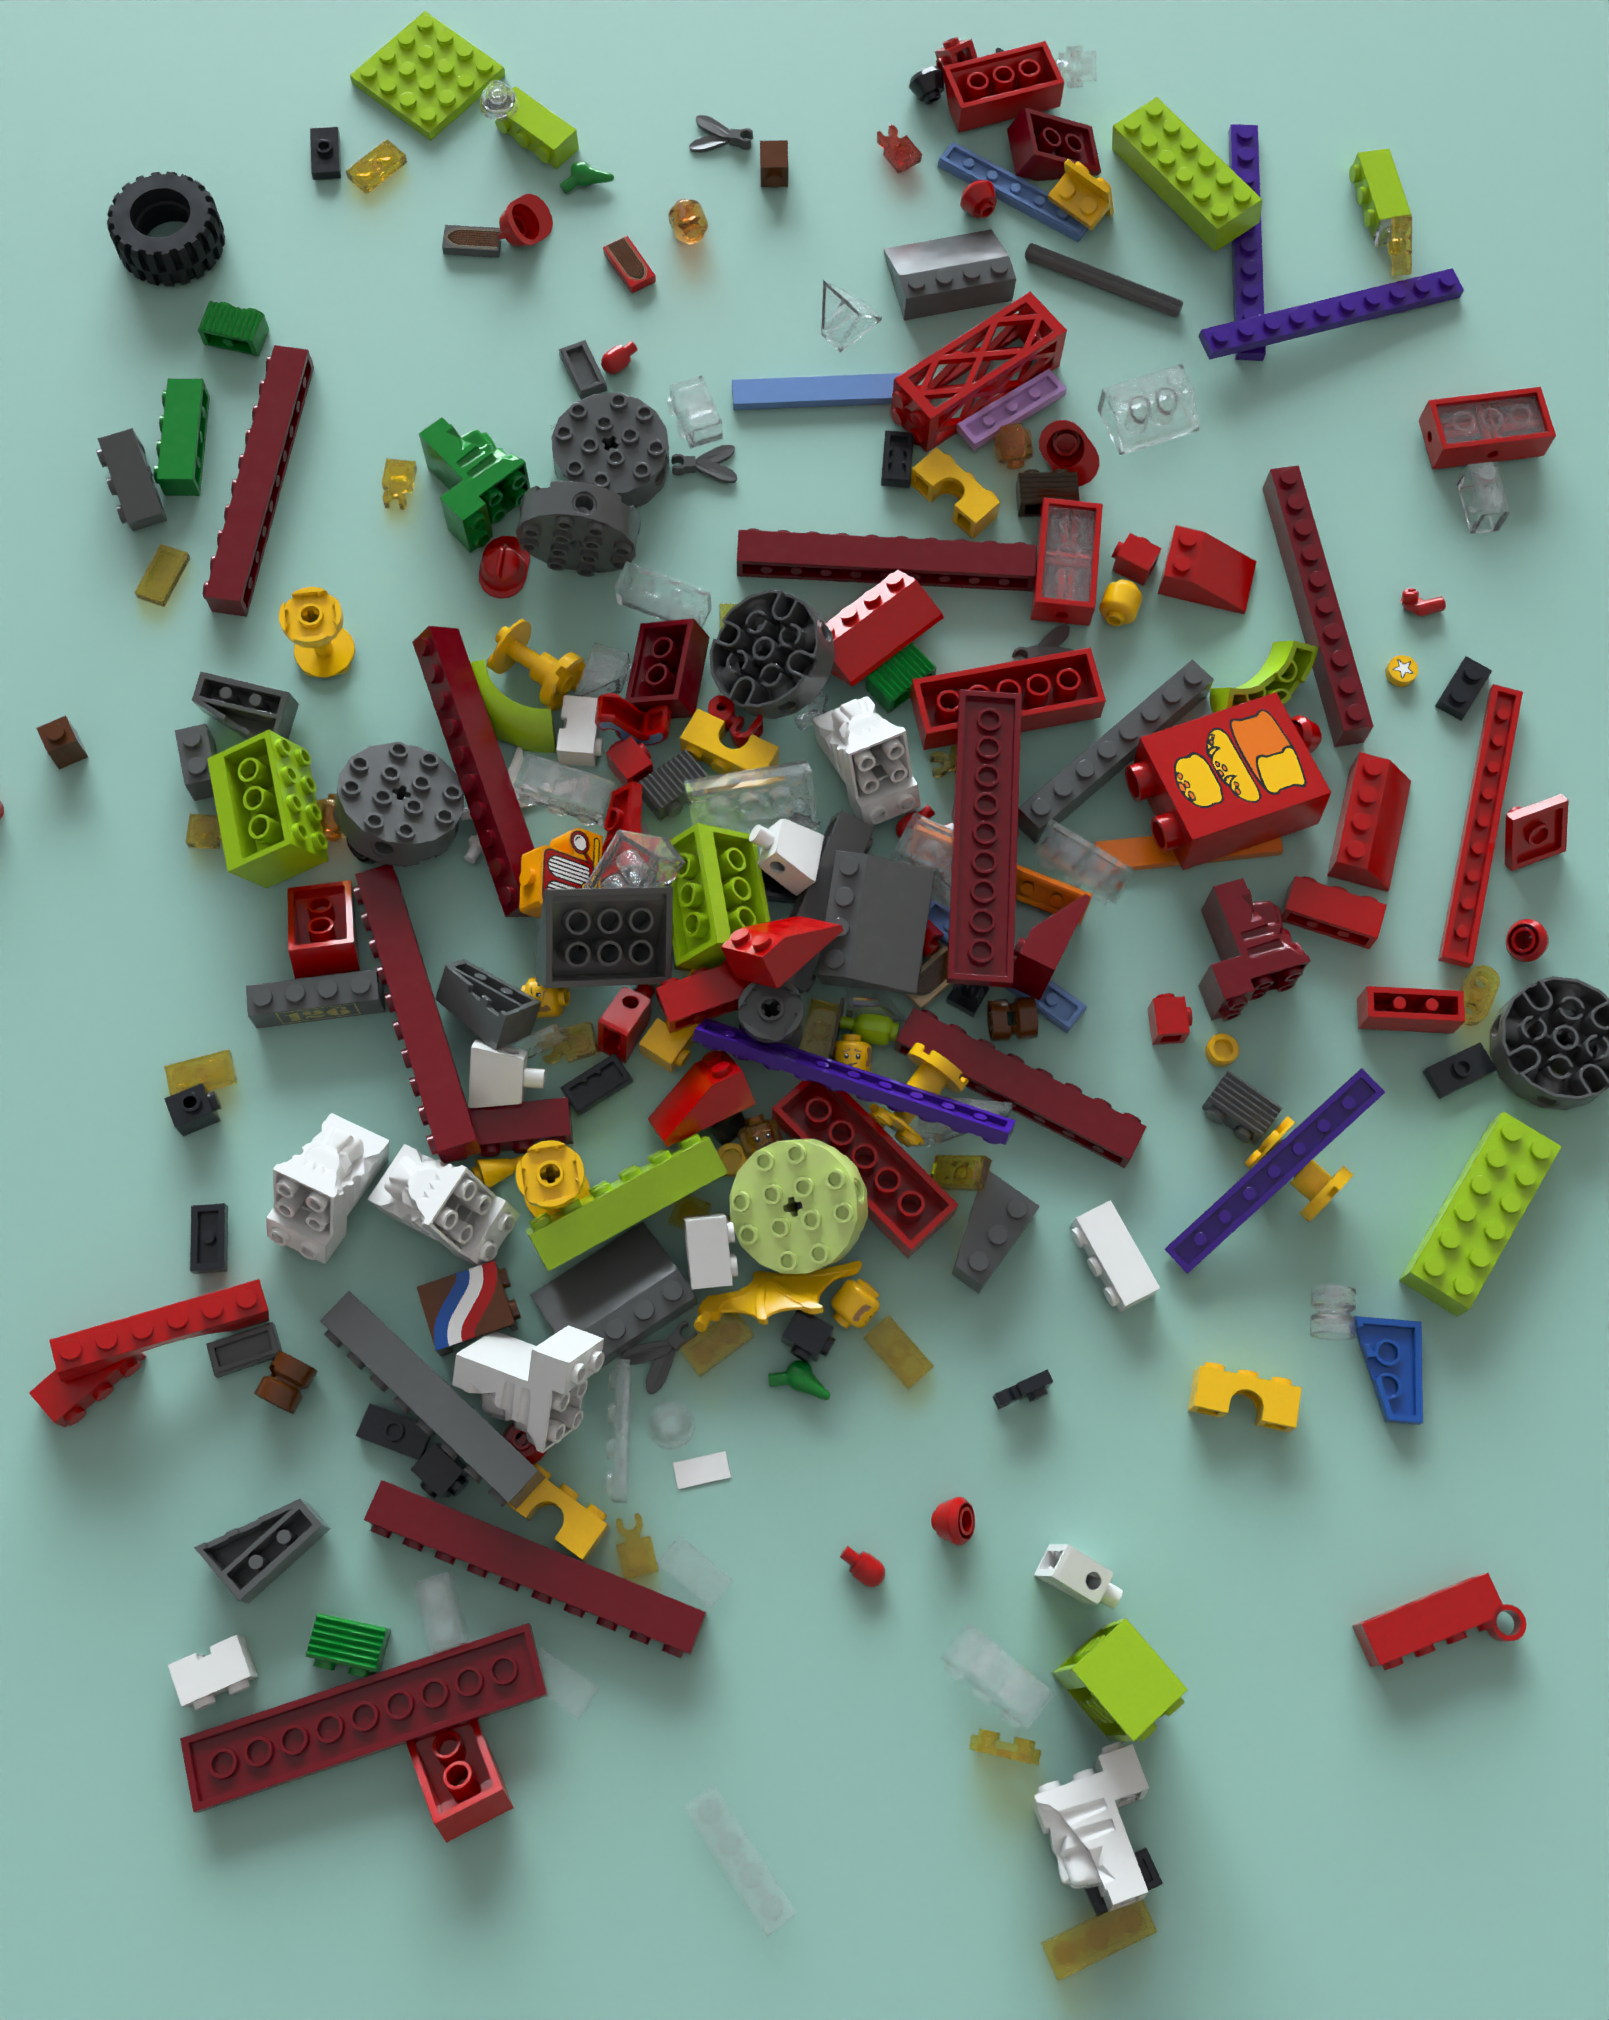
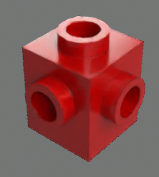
[935,37,978,69]

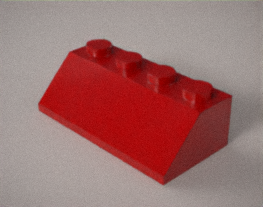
[942,41,1065,132]
[826,570,944,687]
[1327,752,1411,892]

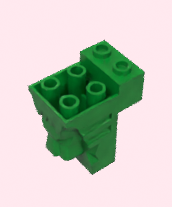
[419,417,530,553]

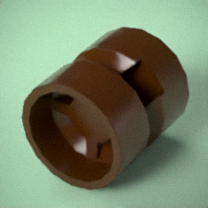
[987,997,1038,1042]
[254,1350,318,1414]

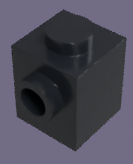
[164,1083,222,1136]
[781,1310,836,1362]
[410,1443,469,1498]

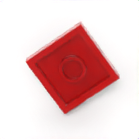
[1504,794,1569,871]

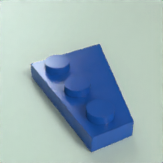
[1351,1316,1423,1425]

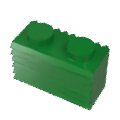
[198,301,269,356]
[866,642,937,713]
[305,1613,391,1677]

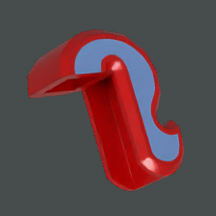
[595,693,672,746]

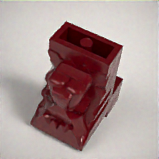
[1198,878,1311,1021]

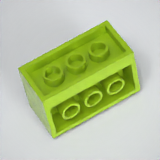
[207,730,329,888]
[657,823,771,970]
[1052,1618,1188,1742]

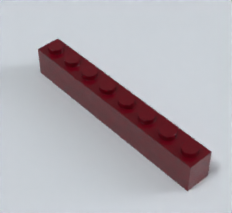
[894,1008,1147,1168]

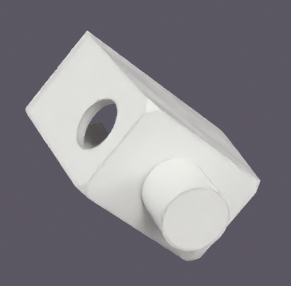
[749,819,824,896]
[468,1039,546,1108]
[1034,1544,1123,1609]

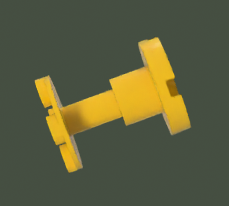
[279,587,355,678]
[486,619,587,711]
[869,1043,969,1148]
[1244,1116,1354,1222]
[516,1140,590,1218]

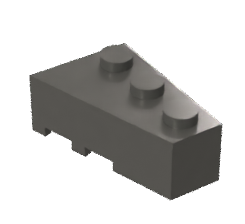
[96,428,167,531]
[192,671,299,739]
[435,959,541,1051]
[952,1168,1040,1294]
[194,1499,331,1604]

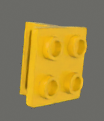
[1048,159,1114,231]

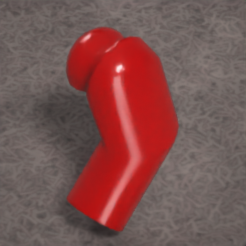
[1400,588,1446,616]

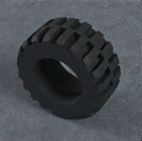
[107,171,225,287]

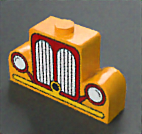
[519,828,603,919]

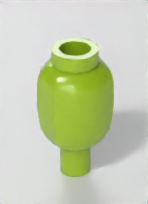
[840,1013,900,1045]

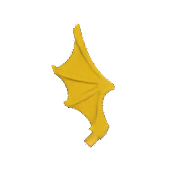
[693,1260,862,1332]

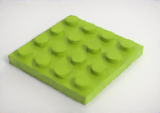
[350,11,505,141]

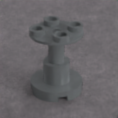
[738,981,804,1048]

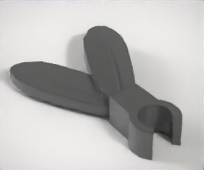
[689,115,753,153]
[671,445,737,483]
[1012,625,1073,660]
[621,1321,698,1394]

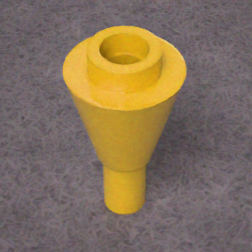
[471,1155,524,1188]

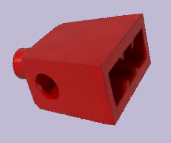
[597,984,655,1064]

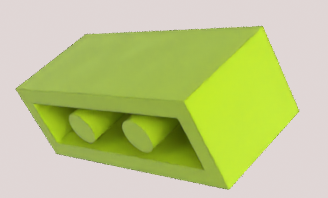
[493,86,579,169]
[1349,148,1412,238]

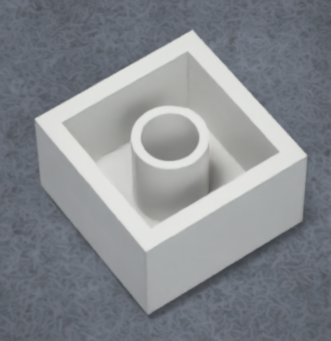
[683,1213,738,1290]

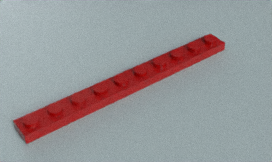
[1438,684,1523,968]

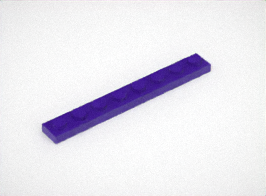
[1164,1068,1385,1274]

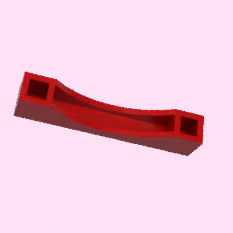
[49,1279,269,1382]

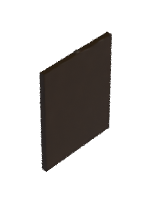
[829,997,845,1059]

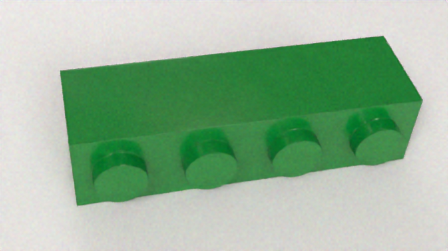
[154,378,210,496]

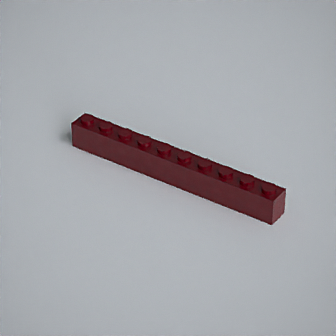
[203,345,314,617]
[1262,465,1374,747]
[737,528,1036,592]
[412,626,534,917]
[353,864,482,1164]
[364,1480,707,1658]

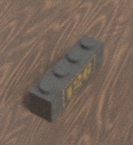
[246,969,385,1028]

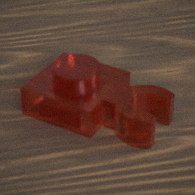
[876,124,922,174]

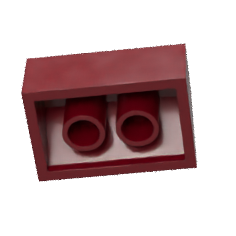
[625,618,710,719]

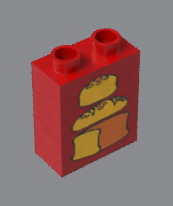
[1125,692,1332,870]

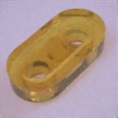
[1460,965,1500,1026]
[968,1729,1041,1766]

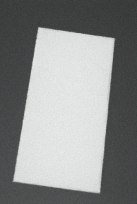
[673,1451,731,1489]

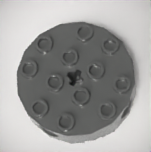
[551,393,670,508]
[516,480,641,577]
[710,590,835,719]
[333,742,464,867]
[1490,976,1609,1110]

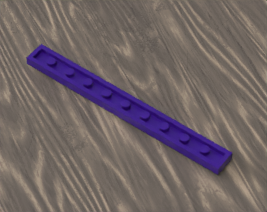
[1228,124,1266,361]
[1198,268,1464,360]
[692,1018,1016,1145]

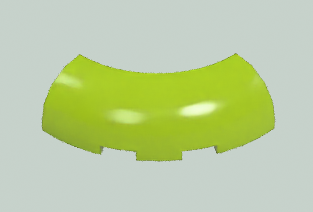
[1209,640,1318,713]
[471,659,556,753]

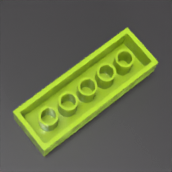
[1112,97,1262,252]
[1399,1111,1562,1317]
[525,1134,728,1271]

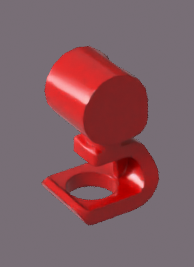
[708,695,763,748]

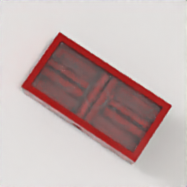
[1418,387,1556,469]
[1030,497,1103,626]

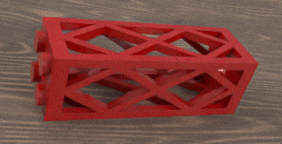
[891,291,1067,453]

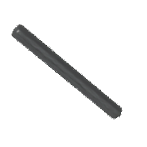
[1025,243,1183,317]

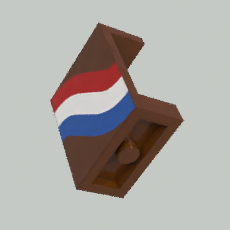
[417,1260,521,1356]

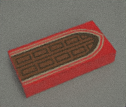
[603,236,656,293]

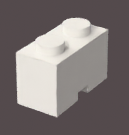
[556,695,604,767]
[168,1635,259,1711]

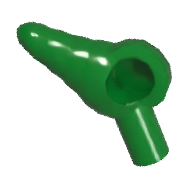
[560,161,614,194]
[768,1360,830,1400]

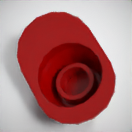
[498,193,553,247]
[1039,420,1100,486]
[479,536,530,599]

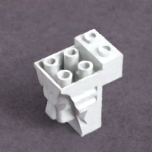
[812,696,921,826]
[266,1113,389,1264]
[367,1144,521,1266]
[452,1325,605,1453]
[1032,1742,1149,1912]

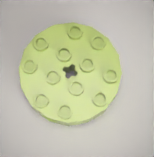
[729,1139,868,1274]

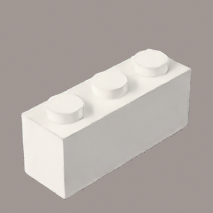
[1071,1200,1160,1312]

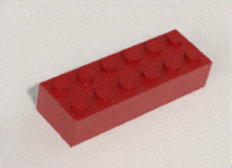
[910,647,1106,750]
[772,1080,958,1258]

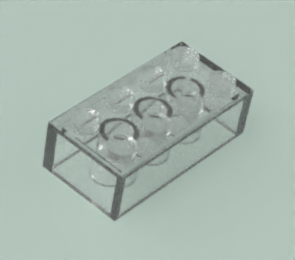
[684,760,820,834]

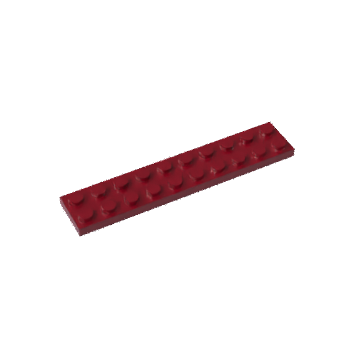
[947,689,1022,988]
[180,1623,549,1813]

